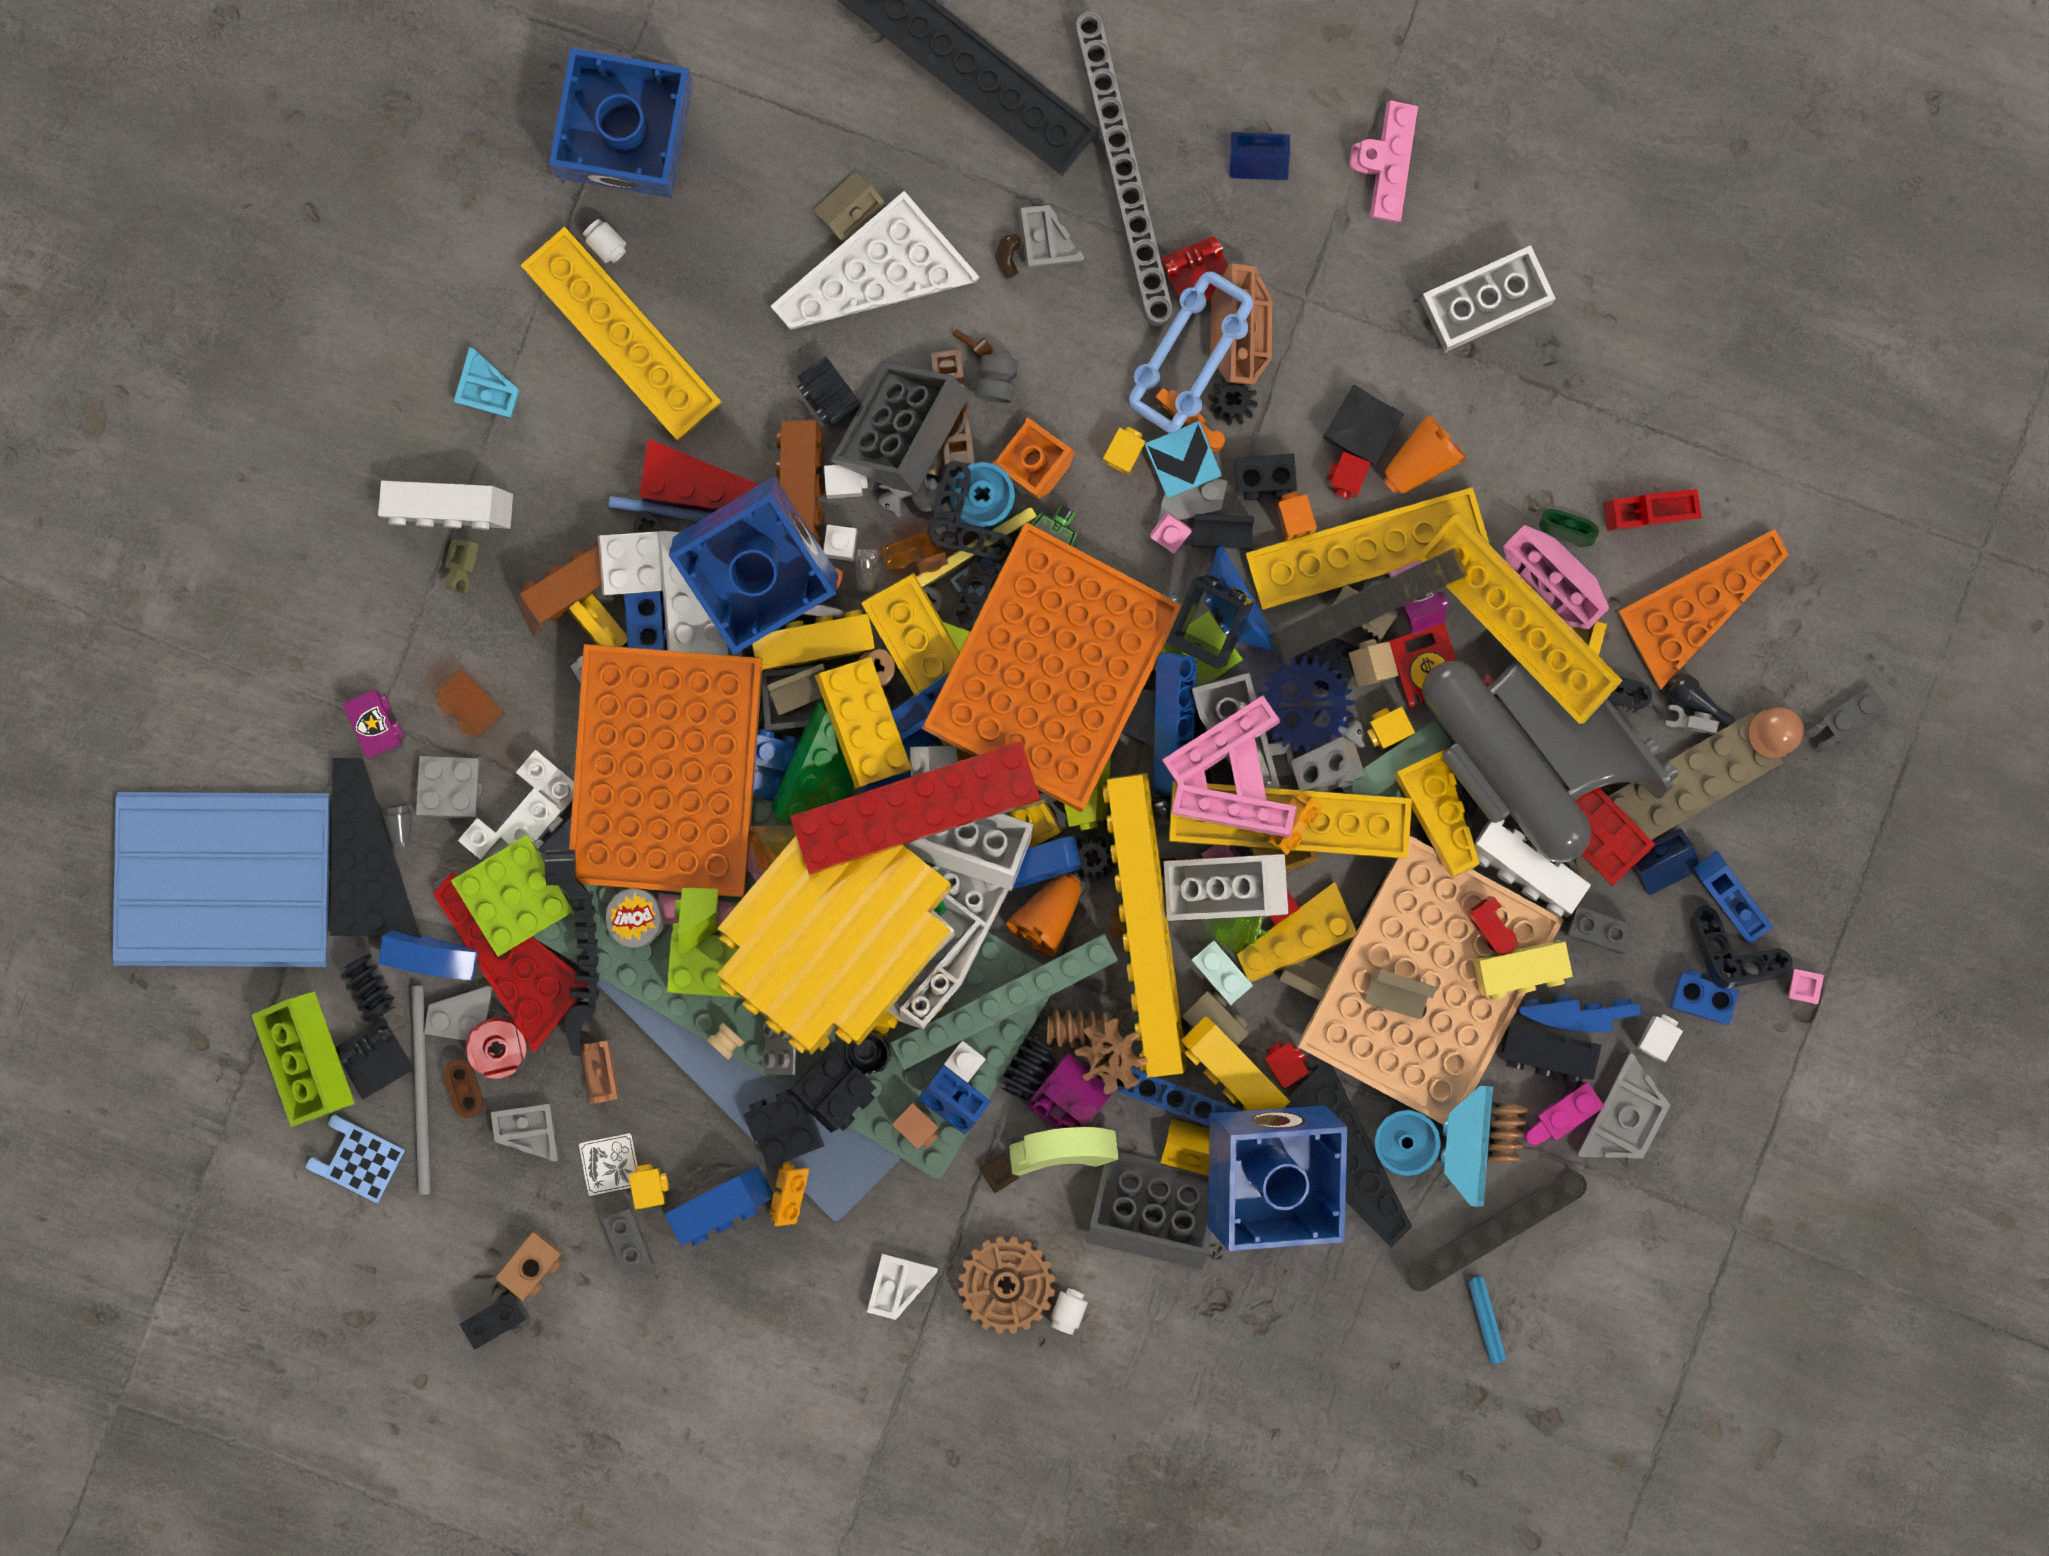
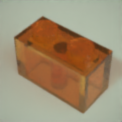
[435,669,505,738]

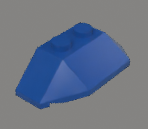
[1204,545,1282,654]

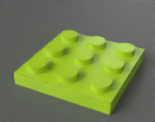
[451,834,573,957]

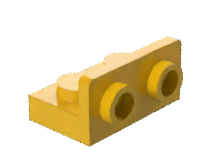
[569,595,628,647]

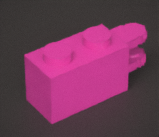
[1524,1082,1605,1146]

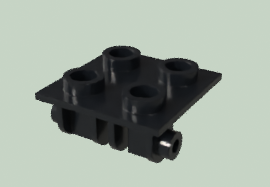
[1289,626,1360,698]
[335,1018,414,1100]

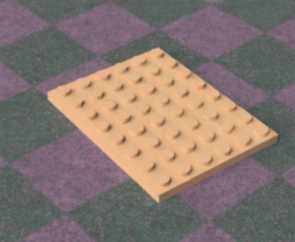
[1296,836,1564,1125]

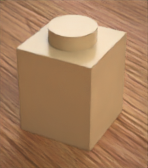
[1349,639,1399,687]

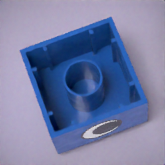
[549,48,693,198]
[669,476,838,654]
[1208,1105,1347,1251]

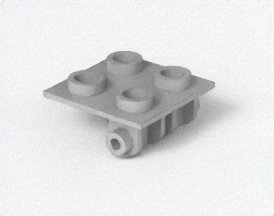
[762,1017,796,1075]

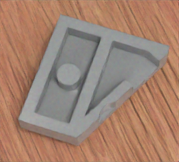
[1157,478,1228,524]
[424,986,493,1041]
[491,1104,559,1161]

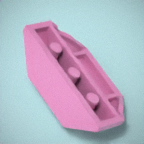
[1503,525,1609,629]

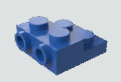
[753,729,800,800]

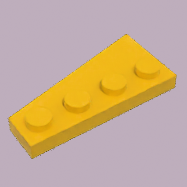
[1394,749,1480,879]
[1237,882,1357,983]

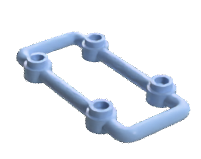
[1129,272,1253,433]

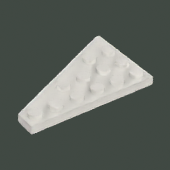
[770,191,980,330]

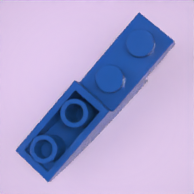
[1517,995,1641,1032]

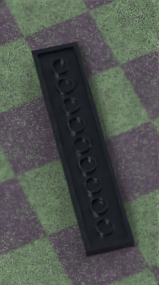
[837,0,1099,177]

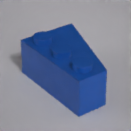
[665,1166,773,1246]

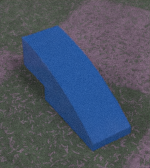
[891,672,950,741]
[378,930,478,980]

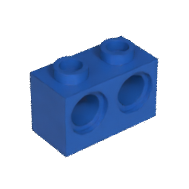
[624,591,667,650]
[1668,969,1740,1025]
[917,1065,991,1135]

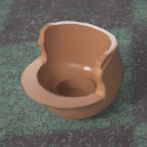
[1749,707,1804,759]

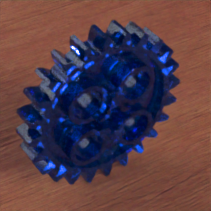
[1258,656,1354,753]

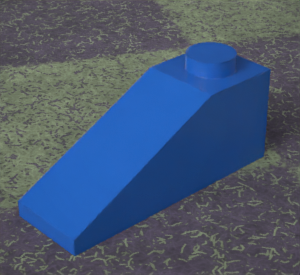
[1693,850,1773,944]

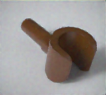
[953,329,993,359]

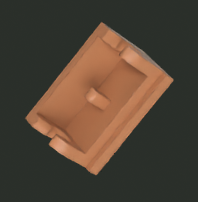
[581,1040,620,1104]

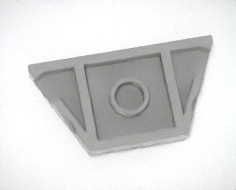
[1576,1053,1670,1158]

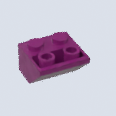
[1026,1054,1113,1129]

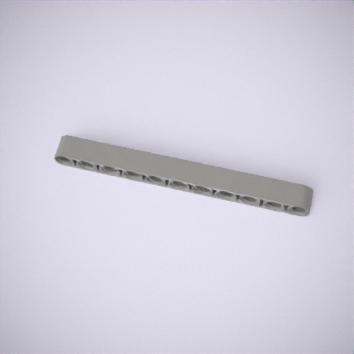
[1076,12,1172,327]

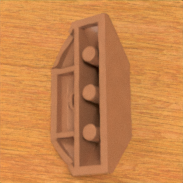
[1210,264,1273,385]

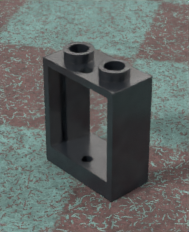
[1166,574,1254,669]

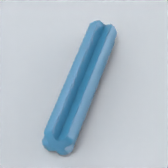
[1468,1276,1506,1364]

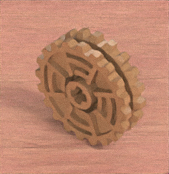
[958,1236,1055,1334]

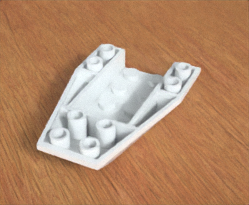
[888,865,1009,1029]

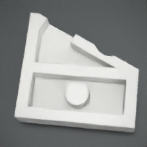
[867,1254,938,1320]

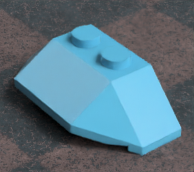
[1441,1086,1493,1207]

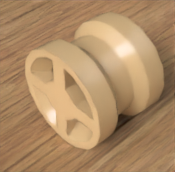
[707,1022,745,1060]

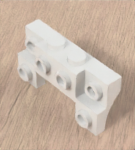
[458,750,574,861]

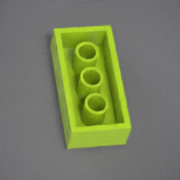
[667,932,741,998]
[251,991,355,1127]

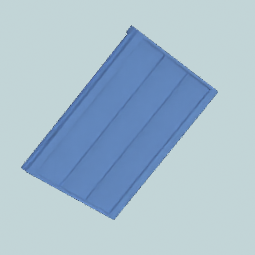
[113,792,330,967]

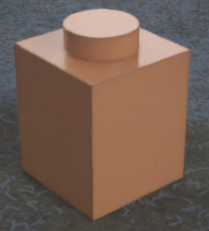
[892,1103,939,1149]

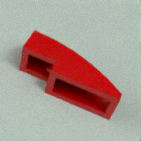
[1603,489,1702,532]

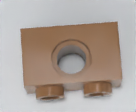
[495,1231,563,1301]

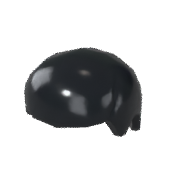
[844,1030,890,1076]

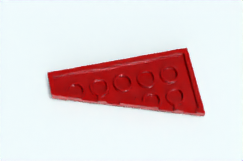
[433,871,589,1053]

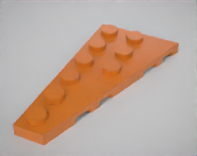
[1617,529,1789,690]

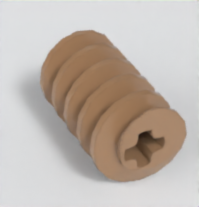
[859,649,897,688]
[1046,1009,1108,1047]
[1487,1102,1528,1165]

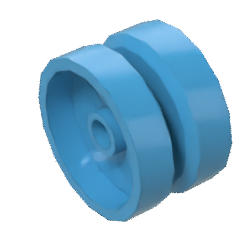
[950,462,1015,530]
[1375,1110,1441,1176]

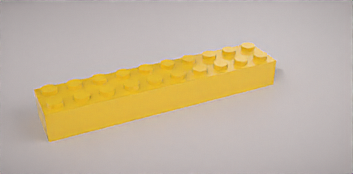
[1103,773,1188,1078]

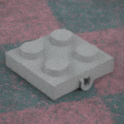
[415,756,482,819]

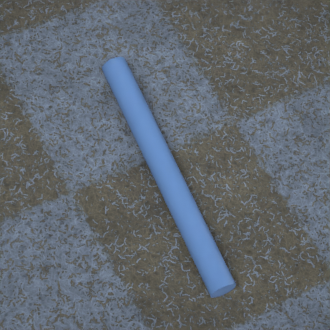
[609,496,713,521]

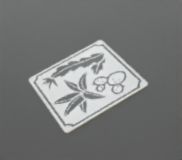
[579,1133,637,1196]

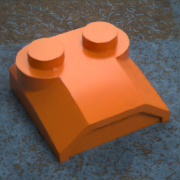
[991,417,1075,499]

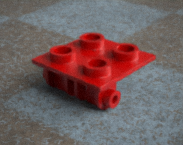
[1161,235,1228,303]

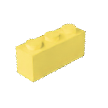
[1473,940,1573,1000]

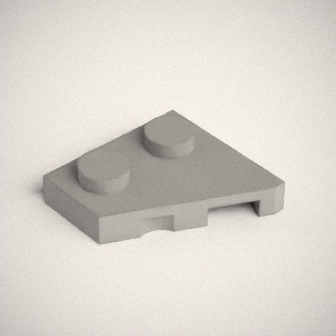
[1019,205,1084,268]

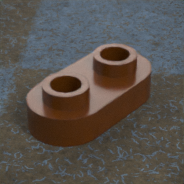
[444,1059,484,1118]

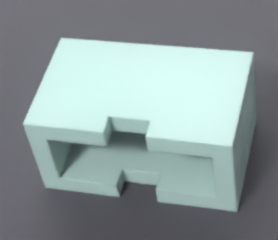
[1190,941,1253,1005]

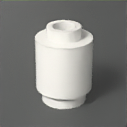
[583,219,626,263]
[1050,1288,1088,1335]

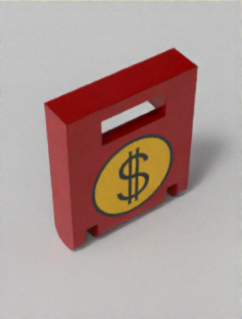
[1387,622,1457,708]

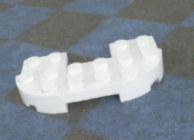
[598,531,728,655]

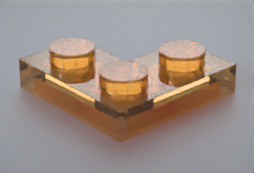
[880,529,949,574]

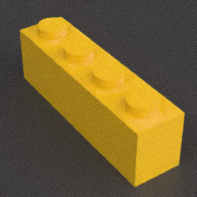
[752,610,875,671]
[1181,1016,1290,1111]

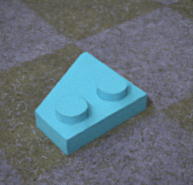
[454,347,520,419]

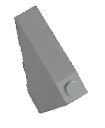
[1191,671,1280,789]

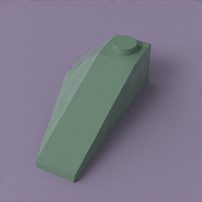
[1338,720,1452,798]

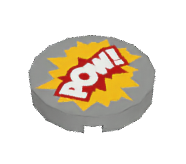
[605,888,665,948]

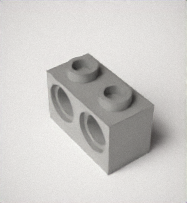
[1291,737,1365,792]

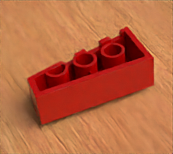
[639,439,759,512]

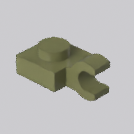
[445,539,479,593]

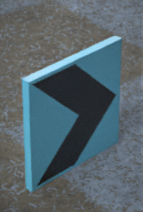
[1145,421,1222,498]

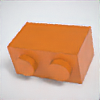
[1275,491,1317,541]

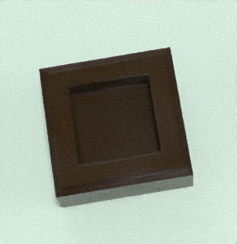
[979,1153,1019,1194]

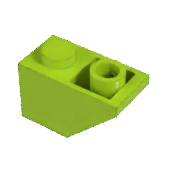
[673,888,719,953]

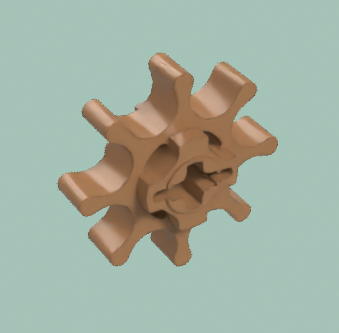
[1075,1018,1148,1094]

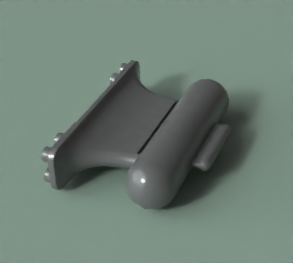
[1422,596,1678,863]

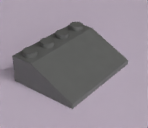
[831,362,969,494]
[1086,1151,1212,1270]

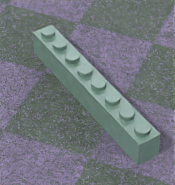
[890,934,1118,1070]

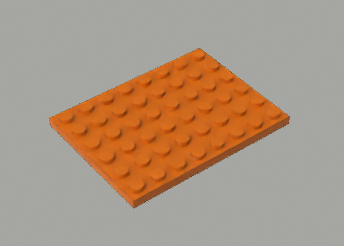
[921,522,1182,812]
[569,644,763,897]

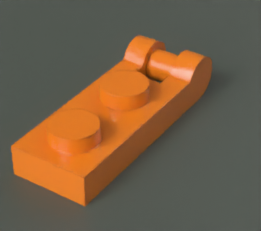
[1155,388,1225,452]

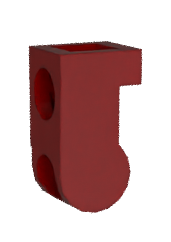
[1465,896,1517,954]

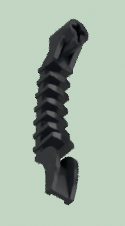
[545,849,600,1056]

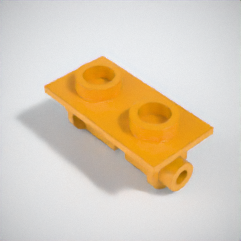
[1267,791,1321,855]
[769,1162,810,1226]

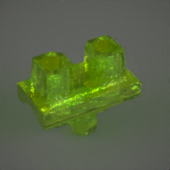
[1215,916,1268,953]

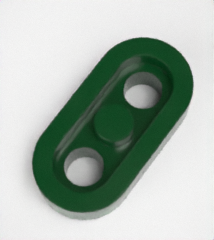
[1539,509,1599,547]

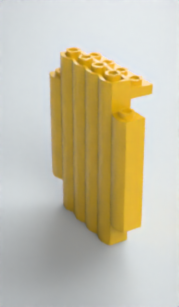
[717,836,952,1055]

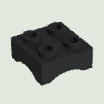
[1323,384,1404,467]

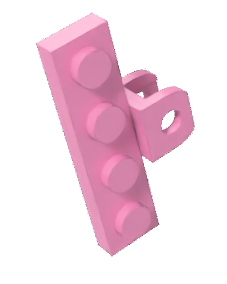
[1349,100,1418,223]

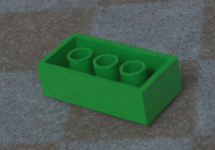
[771,701,854,824]

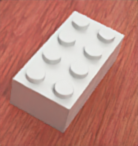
[1420,245,1556,353]
[903,814,1033,891]
[1164,854,1288,921]

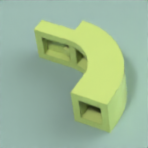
[1009,1127,1119,1175]

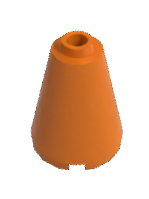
[1383,415,1467,494]
[1006,873,1082,957]

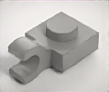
[1664,705,1719,735]

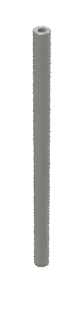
[411,986,431,1195]

